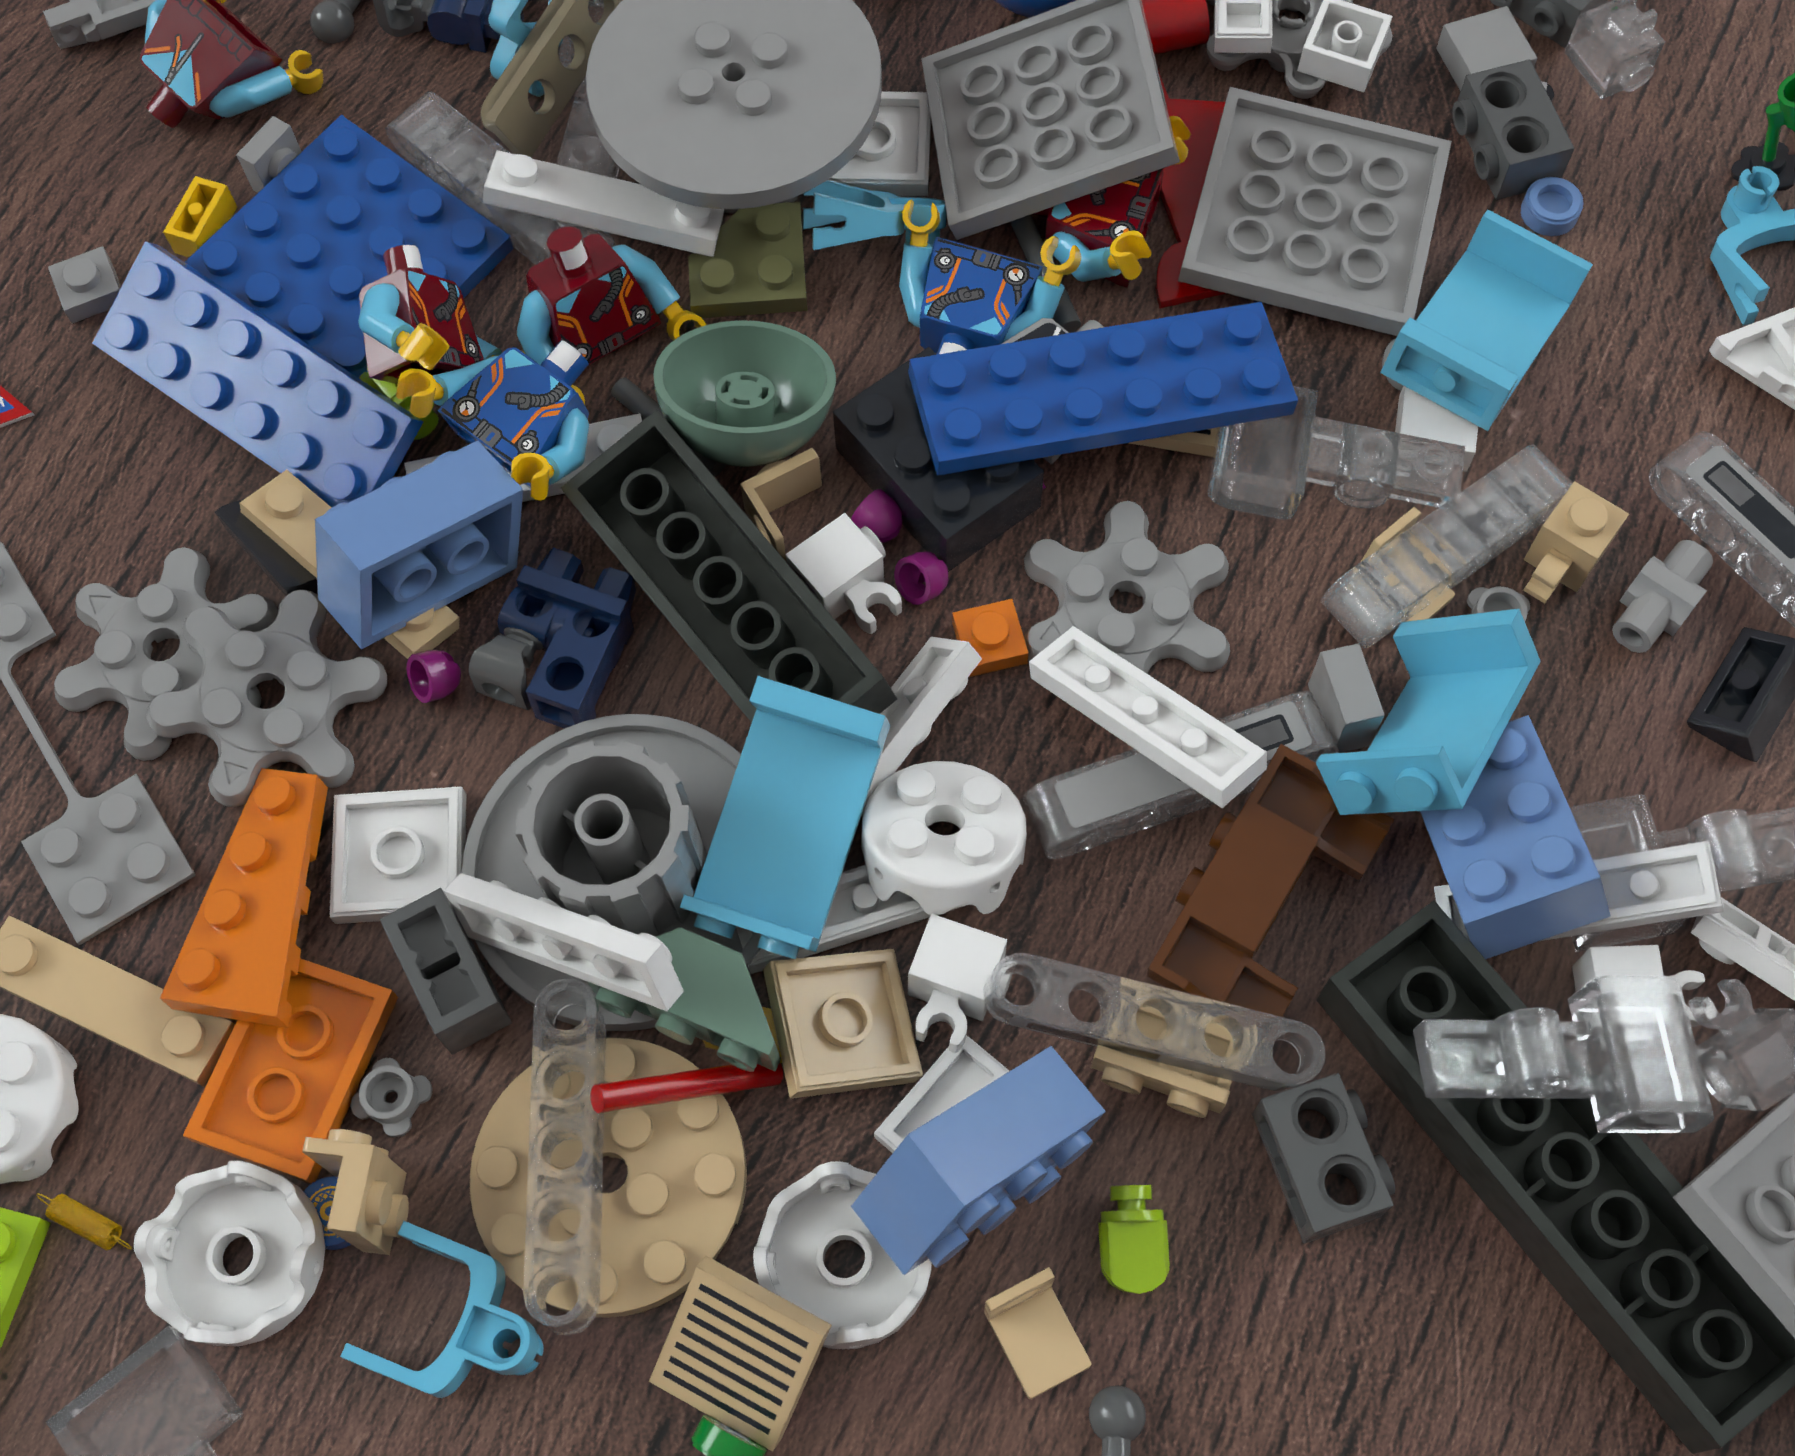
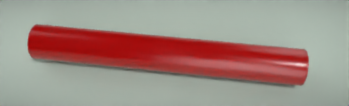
[590,1063,783,1113]

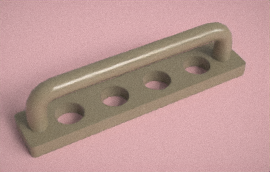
[480,0,623,157]

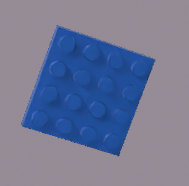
[185,115,514,378]

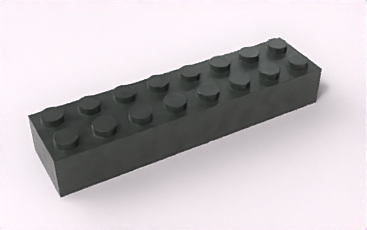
[1316,900,1795,1454]

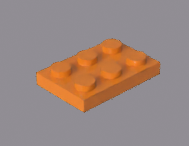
[182,958,398,1184]

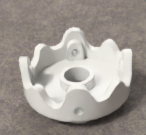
[861,761,1027,915]
[0,1014,79,1184]
[134,1161,325,1346]
[753,1161,932,1349]

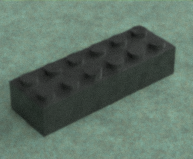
[560,410,897,723]

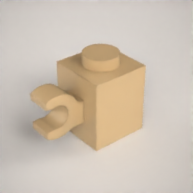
[1523,481,1629,604]

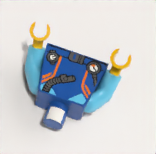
[899,199,1081,355]
[396,340,589,501]

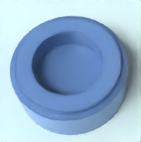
[1521,177,1583,236]

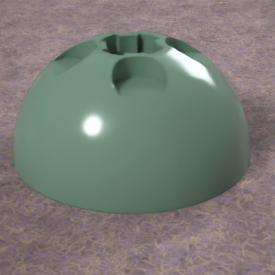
[653,320,836,467]

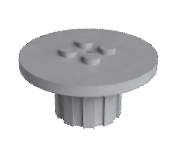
[586,0,882,214]
[461,714,761,1031]

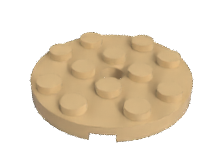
[470,1038,747,1318]

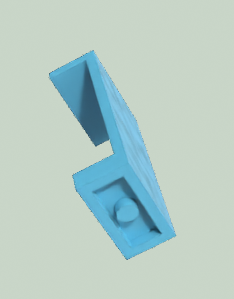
[1380,209,1593,431]
[1316,609,1541,815]
[680,676,891,960]

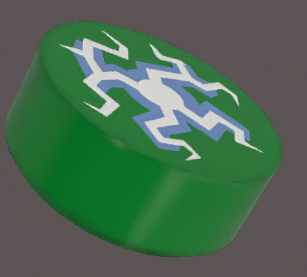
[691,1415,767,1456]

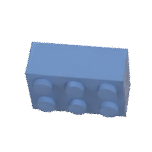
[315,441,523,649]
[1420,715,1611,959]
[851,1046,1106,1275]

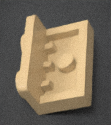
[1091,988,1247,1118]
[302,1129,409,1255]

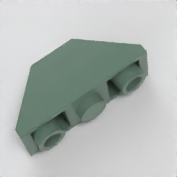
[588,927,781,1072]

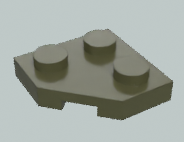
[688,202,808,318]

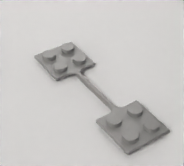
[0,542,196,945]

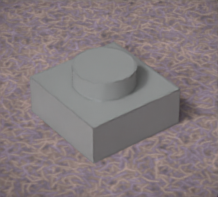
[236,116,302,193]
[48,246,121,324]

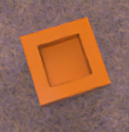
[952,599,1029,677]

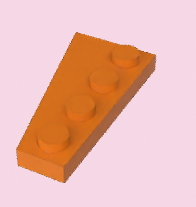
[160,768,328,1028]

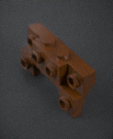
[1147,744,1395,1050]

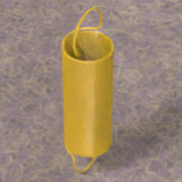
[36,1193,132,1250]

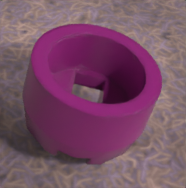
[851,488,902,543]
[894,551,949,605]
[407,650,461,703]

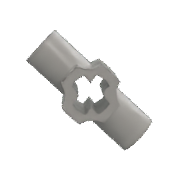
[1612,540,1713,653]

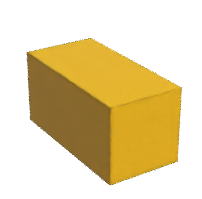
[163,176,238,257]

